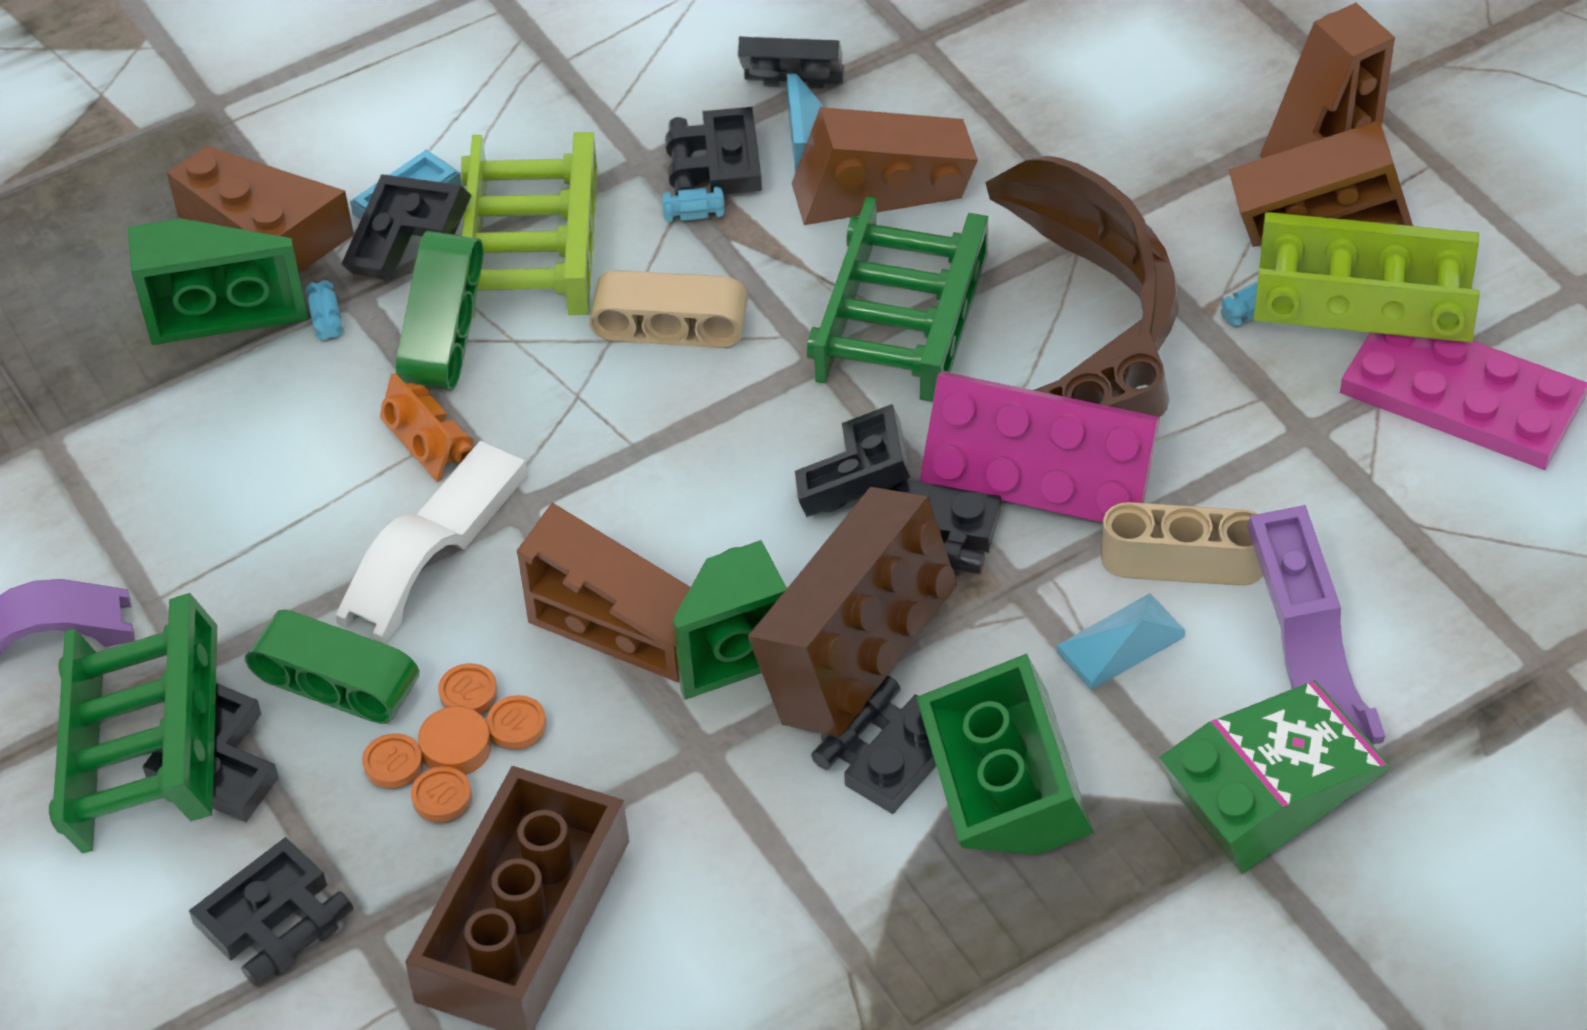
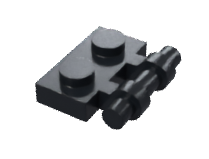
[738,36,844,88]
[665,107,762,196]
[891,479,1001,576]
[811,675,936,814]
[189,837,354,986]

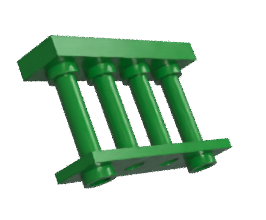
[807,196,989,402]
[49,593,218,854]

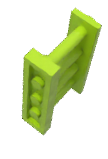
[461,132,598,318]
[1253,212,1480,343]

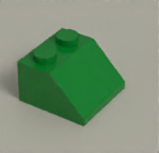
[673,540,787,700]

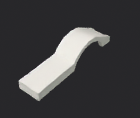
[336,441,528,644]

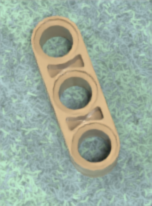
[589,270,748,348]
[1101,502,1263,586]

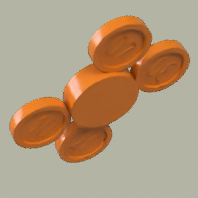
[362,663,546,822]

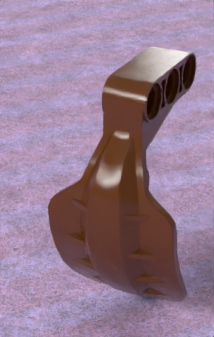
[985,156,1179,417]

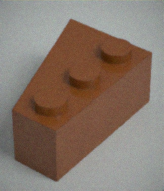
[1260,3,1395,158]
[791,107,978,225]
[1229,120,1413,247]
[167,146,354,273]
[517,502,690,683]

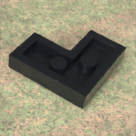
[341,174,472,280]
[795,404,911,517]
[142,683,279,822]

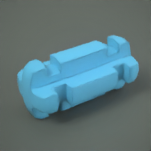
[662,187,725,222]
[305,280,343,341]
[1220,281,1258,327]

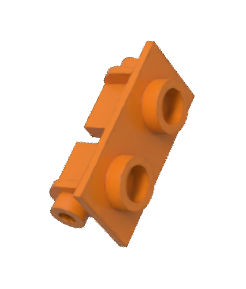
[380,373,473,482]

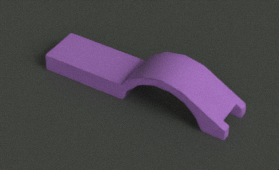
[1247,505,1385,745]
[0,579,135,654]

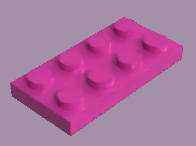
[1340,332,1587,470]
[919,371,1160,522]

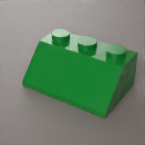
[916,653,1094,855]

